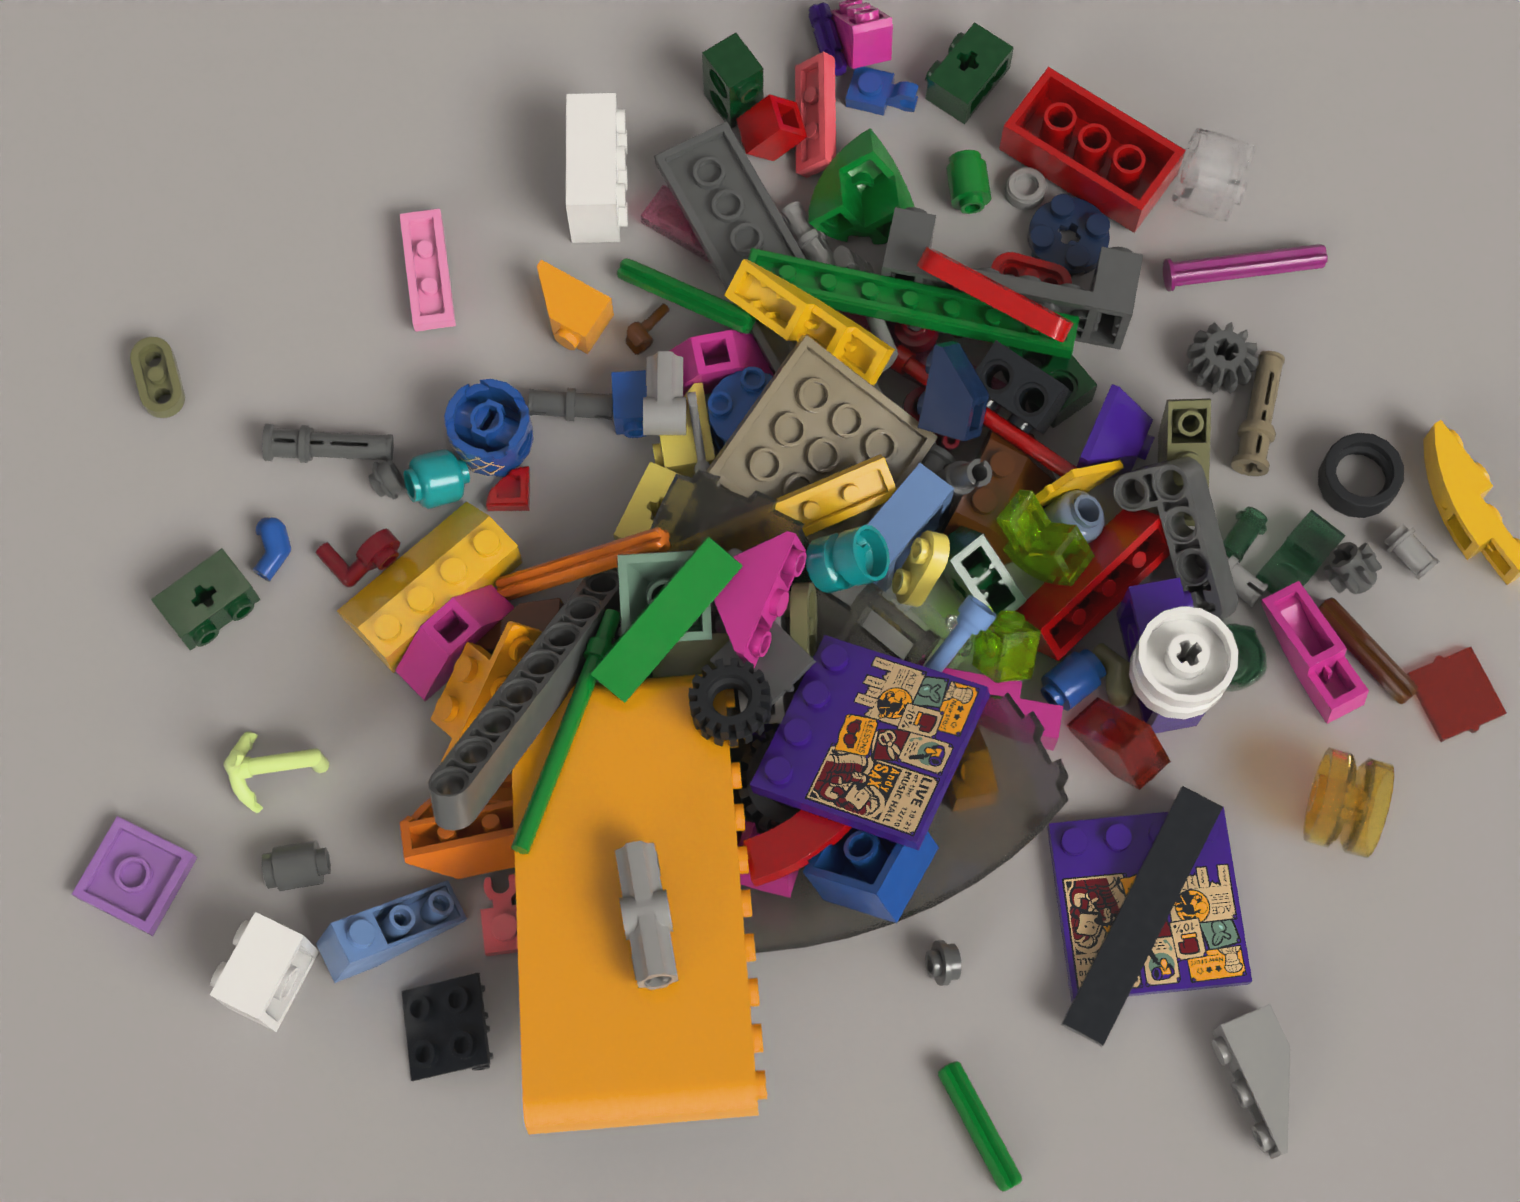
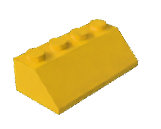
[337,501,523,673]

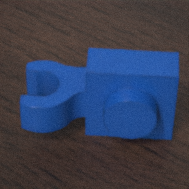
[845,66,919,116]

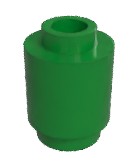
[946,150,991,214]

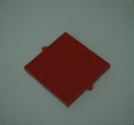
[1407,647,1507,742]

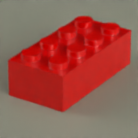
[999,66,1186,233]

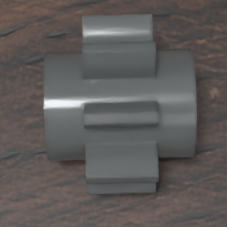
[1323,542,1382,594]

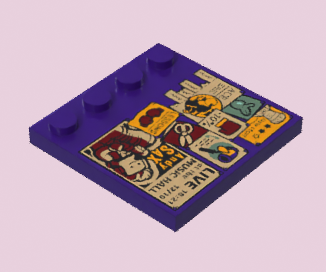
[750,635,990,851]
[1047,806,1252,1002]

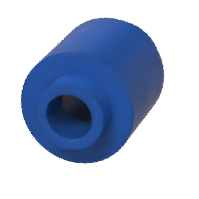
[1040,649,1106,711]

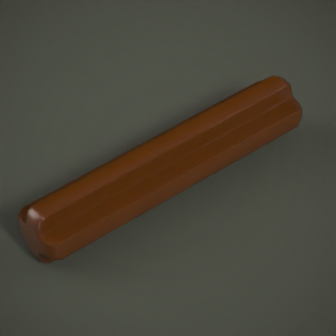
[1318,597,1418,704]

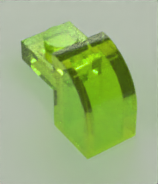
[996,490,1095,586]

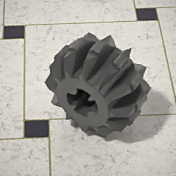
[1186,322,1259,394]

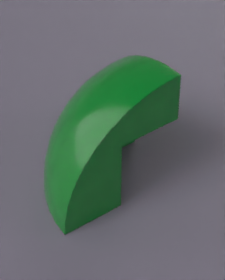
[808,128,915,245]

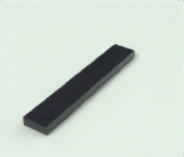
[1061,786,1223,1047]

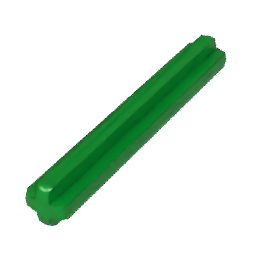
[617,258,756,334]

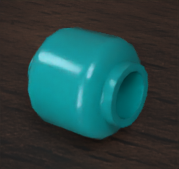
[403,449,470,509]

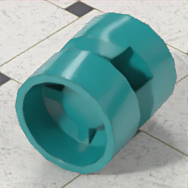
[806,525,890,593]

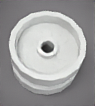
[1129,606,1238,719]

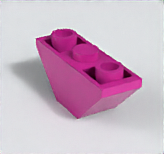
[831,0,893,69]
[669,329,774,397]
[714,531,806,668]
[395,585,515,702]

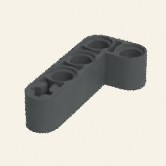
[1113,457,1238,621]

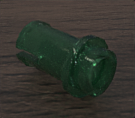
[1223,506,1268,563]

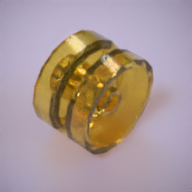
[1303,747,1394,858]

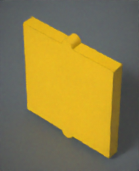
[1026,460,1124,509]

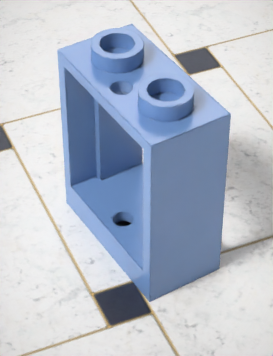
[865,463,954,592]

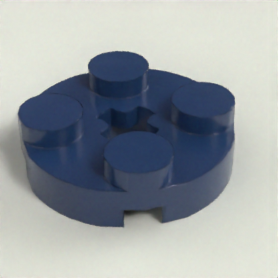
[1027,194,1110,276]

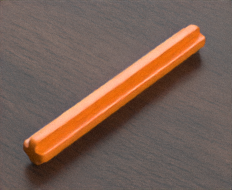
[495,527,671,601]

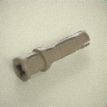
[1231,351,1285,476]

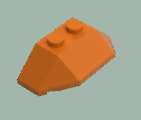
[399,774,515,879]

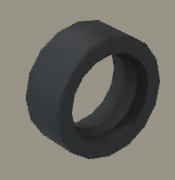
[1318,433,1404,518]

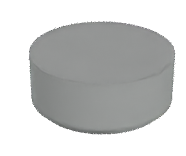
[1005,167,1047,210]

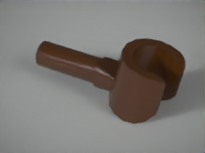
[625,303,670,355]

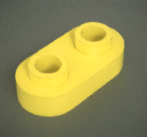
[892,530,950,607]

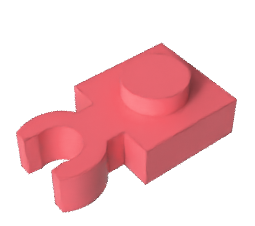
[480,874,518,956]

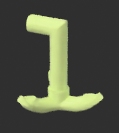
[223,731,329,813]

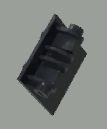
[402,973,494,1081]

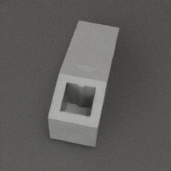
[1212,1004,1290,1159]

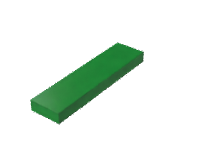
[590,535,743,703]

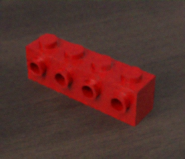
[1009,509,1170,661]

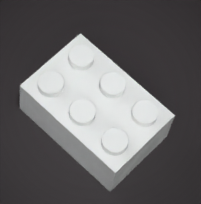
[566,93,628,243]

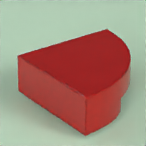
[486,466,530,511]

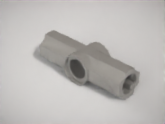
[615,841,678,990]

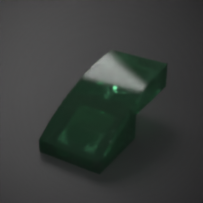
[1256,509,1346,594]

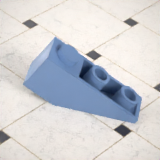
[316,880,467,983]

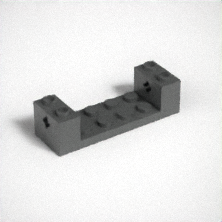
[881,207,1143,350]

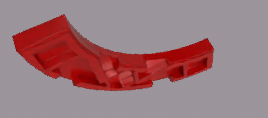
[743,810,852,887]

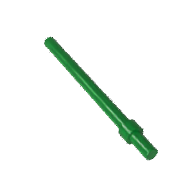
[511,609,621,854]

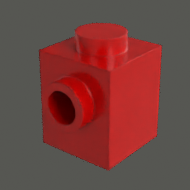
[736,94,807,161]

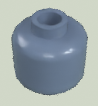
[1041,489,1105,552]

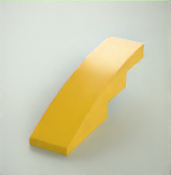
[724,259,895,385]

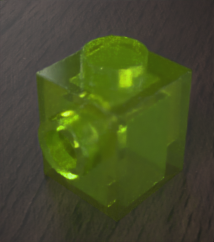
[972,610,1041,683]

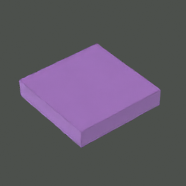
[71,816,197,936]

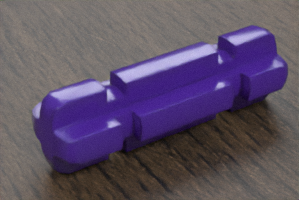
[808,2,847,77]

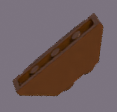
[940,429,1056,566]

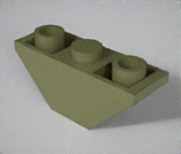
[1158,398,1211,526]

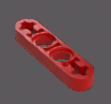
[917,246,1074,343]

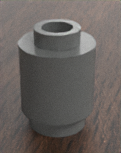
[262,840,331,891]

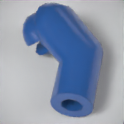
[252,517,291,582]

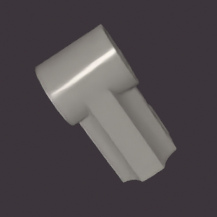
[643,351,686,435]

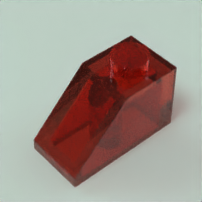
[1067,697,1171,790]

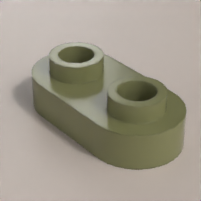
[130,337,185,418]
[784,582,817,658]

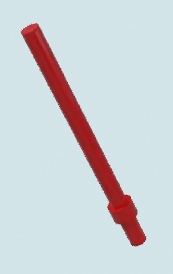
[870,331,1078,477]

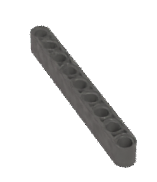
[428,567,621,831]

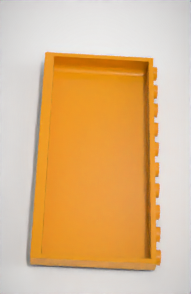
[512,674,767,1135]

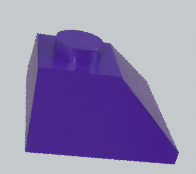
[1077,384,1155,481]

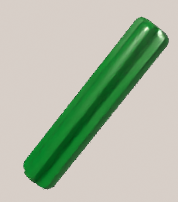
[938,1061,1022,1192]

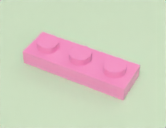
[400,209,456,332]

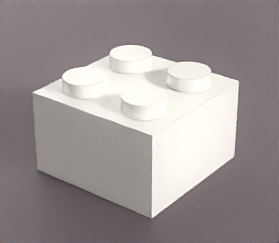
[210,912,319,1032]

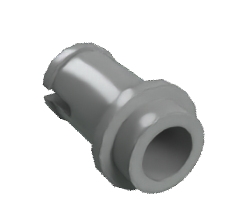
[1384,524,1440,580]

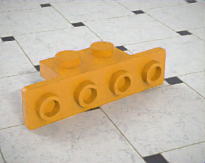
[430,621,542,764]

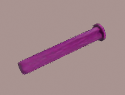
[1163,244,1328,292]

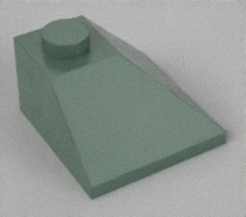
[617,550,712,642]

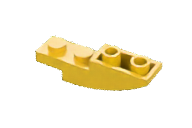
[1423,420,1520,585]

